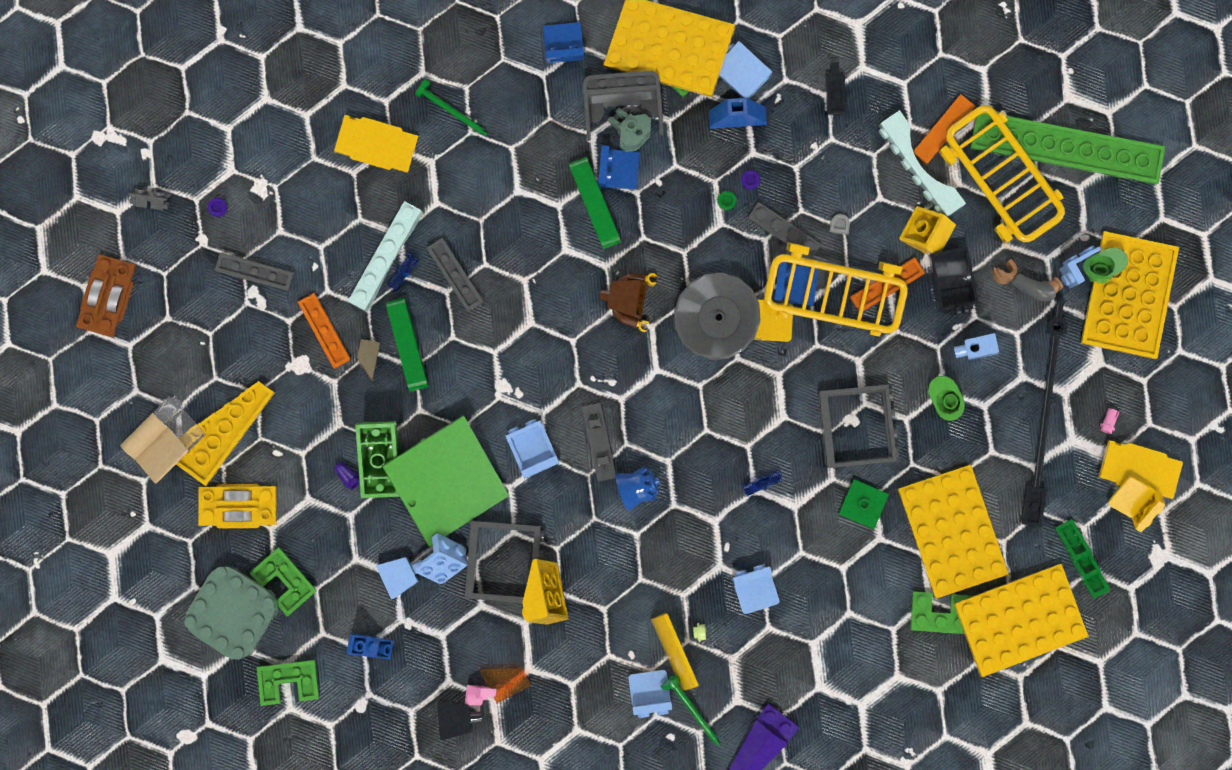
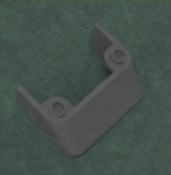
[583,71,663,141]

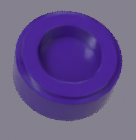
[741,170,760,190]
[208,197,228,217]

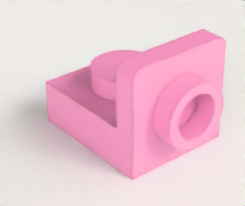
[465,685,496,705]

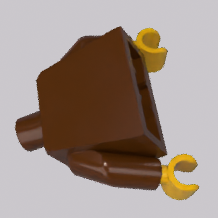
[600,273,657,332]

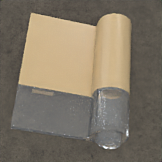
[120,396,206,484]

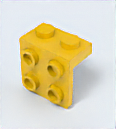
[753,299,793,342]
[1108,476,1165,533]

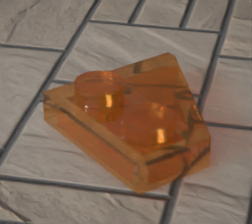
[480,668,531,703]

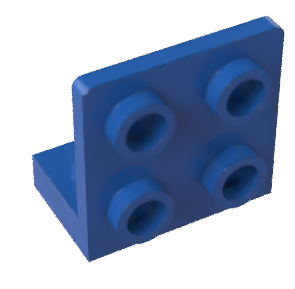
[543,22,584,64]
[598,145,639,190]
[775,262,819,306]

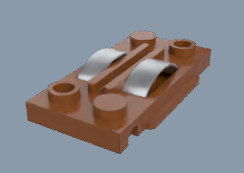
[76,254,136,338]

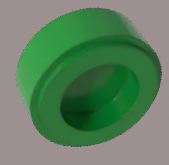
[717,191,736,211]

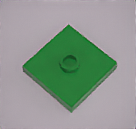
[838,479,889,530]

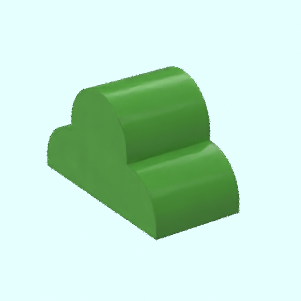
[355,421,401,498]

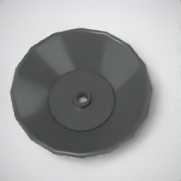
[674,272,761,360]

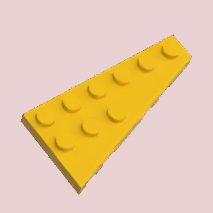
[176,381,275,486]

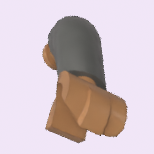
[992,259,1063,302]

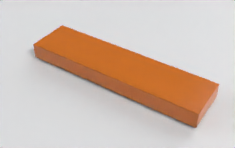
[913,94,975,165]
[850,258,925,312]
[298,293,351,369]

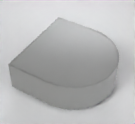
[829,214,850,235]

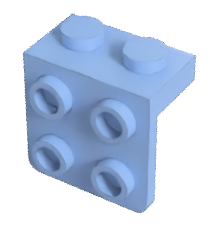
[1059,246,1102,289]
[414,533,468,584]
[732,564,779,614]
[629,670,672,718]

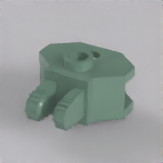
[607,108,651,152]

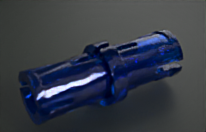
[387,253,419,291]
[742,470,782,497]

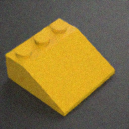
[522,559,569,625]

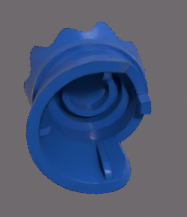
[615,466,661,511]

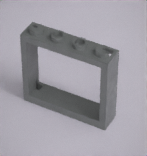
[818,384,899,469]
[465,521,544,603]

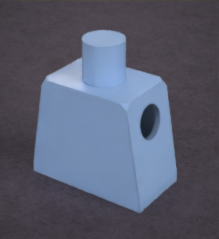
[954,333,999,360]
[376,557,422,599]

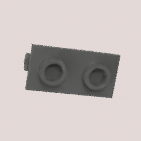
[128,187,171,211]

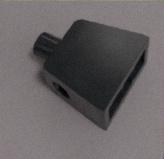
[437,702,483,740]

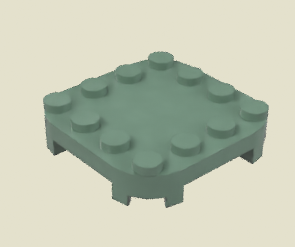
[184,566,279,660]

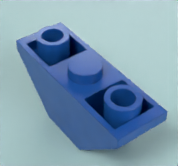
[709,98,767,129]
[346,633,394,659]

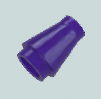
[334,462,360,490]

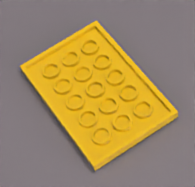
[603,0,735,97]
[1080,231,1179,359]
[898,465,1009,599]
[954,564,1089,677]

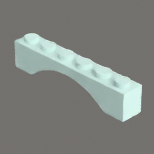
[879,110,966,217]
[348,201,423,312]

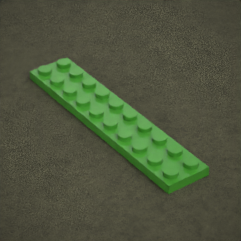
[970,113,1165,185]

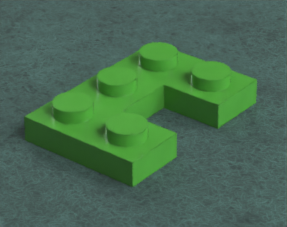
[250,547,317,617]
[910,591,971,634]
[257,660,320,706]

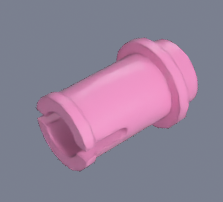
[1100,408,1120,434]

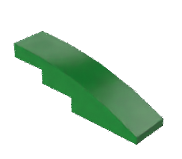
[1055,519,1110,599]

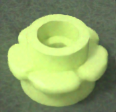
[693,623,706,642]

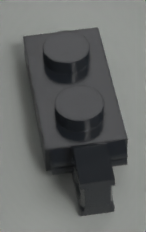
[825,62,847,116]

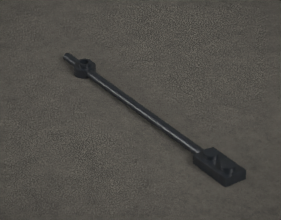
[1021,298,1067,527]

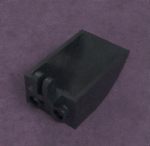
[930,247,979,316]

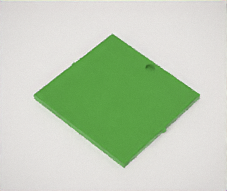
[382,416,509,546]

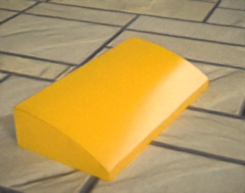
[651,613,699,690]

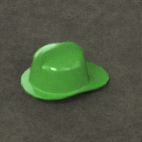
[1083,248,1128,284]
[928,376,965,421]

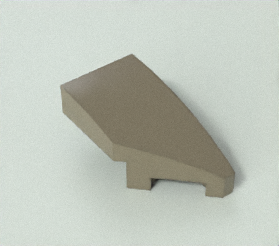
[357,339,380,380]

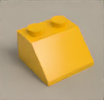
[899,206,956,255]

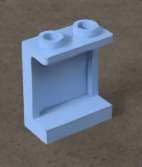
[719,41,772,99]
[505,419,559,479]

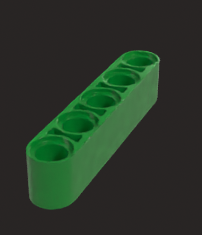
[569,157,621,249]
[386,297,429,392]

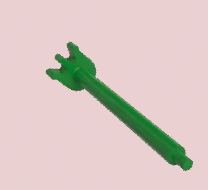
[415,79,488,136]
[660,675,720,746]

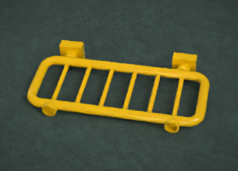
[939,105,1065,244]
[764,242,908,337]

